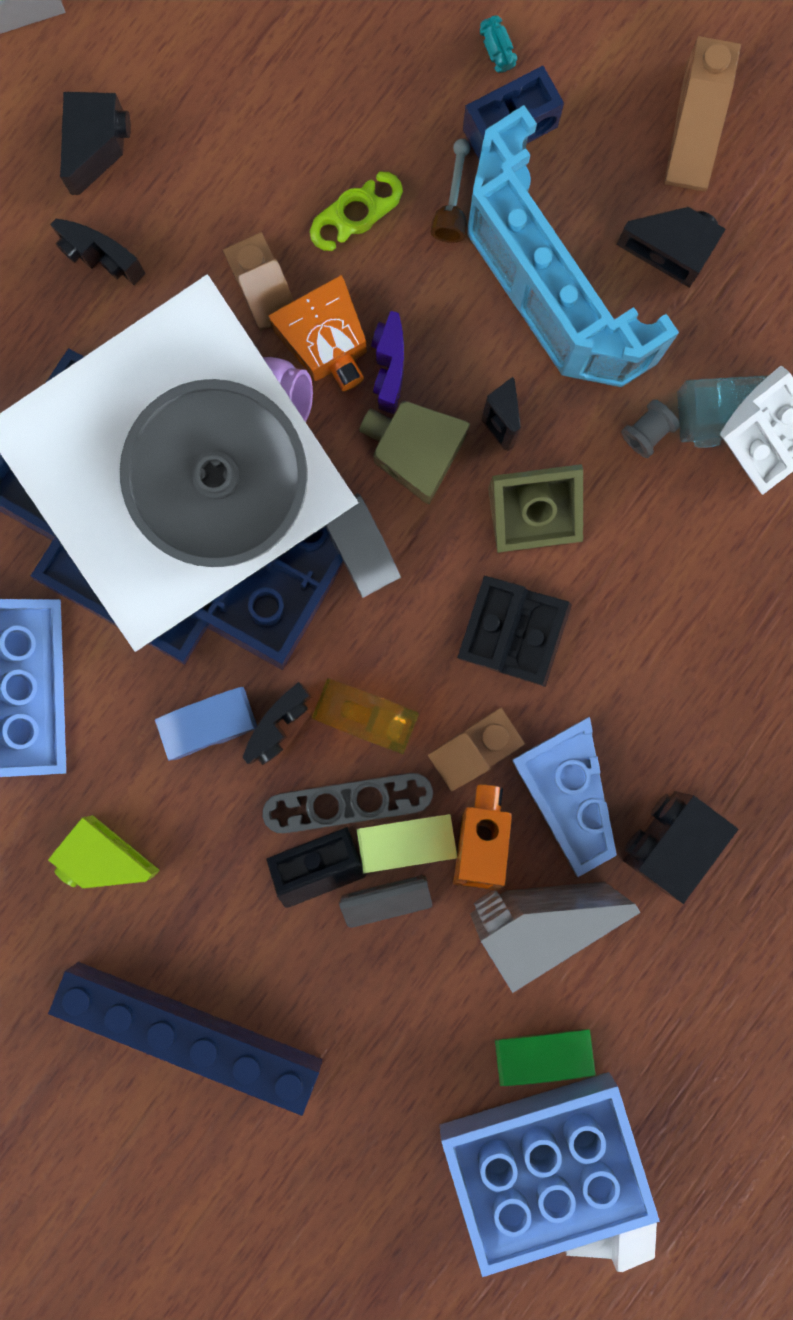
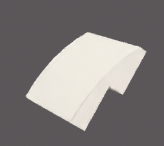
[720,366,793,495]

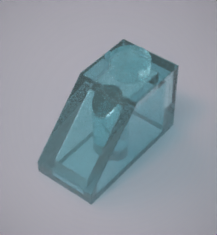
[677,375,769,448]

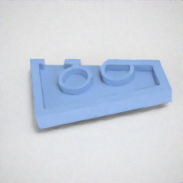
[511,717,617,877]

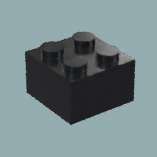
[623,791,739,904]

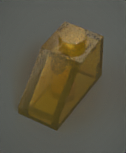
[311,678,419,755]

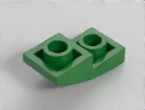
[495,1029,596,1086]

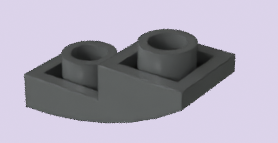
[325,493,401,598]

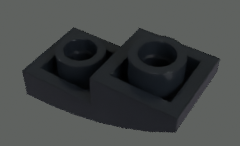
[50,218,146,285]
[243,682,312,766]

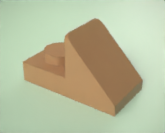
[223,232,294,332]
[428,707,525,792]

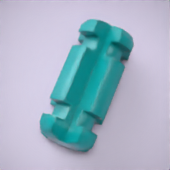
[480,15,517,73]

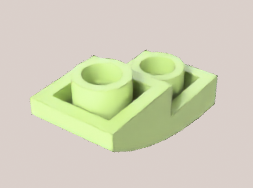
[357,814,458,874]

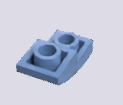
[155,687,257,761]

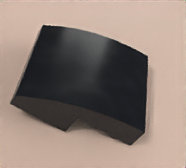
[457,575,572,687]

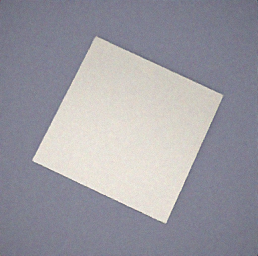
[0,274,359,652]

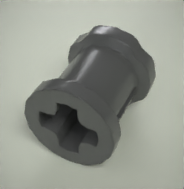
[621,400,680,458]

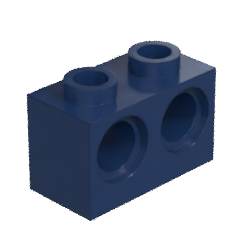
[463,66,564,161]

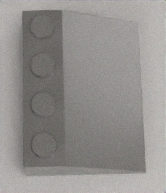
[470,882,641,993]

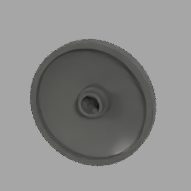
[120,379,308,567]

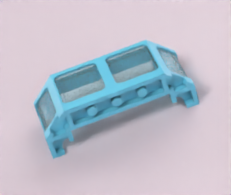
[467,105,679,387]

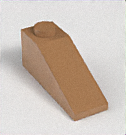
[664,36,741,192]

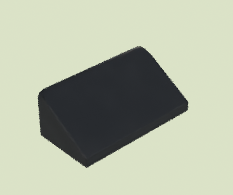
[481,377,521,451]
[266,827,366,908]

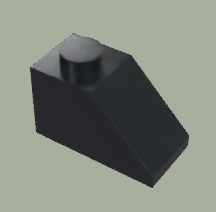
[60,92,131,195]
[617,207,726,288]

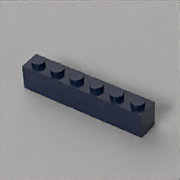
[48,962,322,1116]

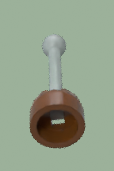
[431,139,470,243]

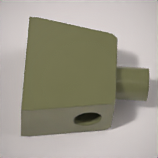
[359,401,470,505]

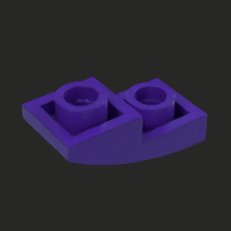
[371,311,404,414]

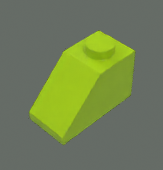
[48,815,159,889]

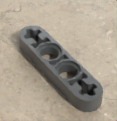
[262,773,433,833]

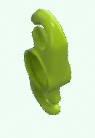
[309,171,403,251]

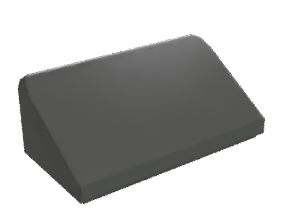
[339,875,432,928]

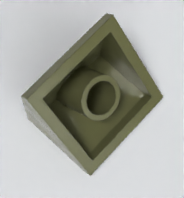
[488,464,583,553]

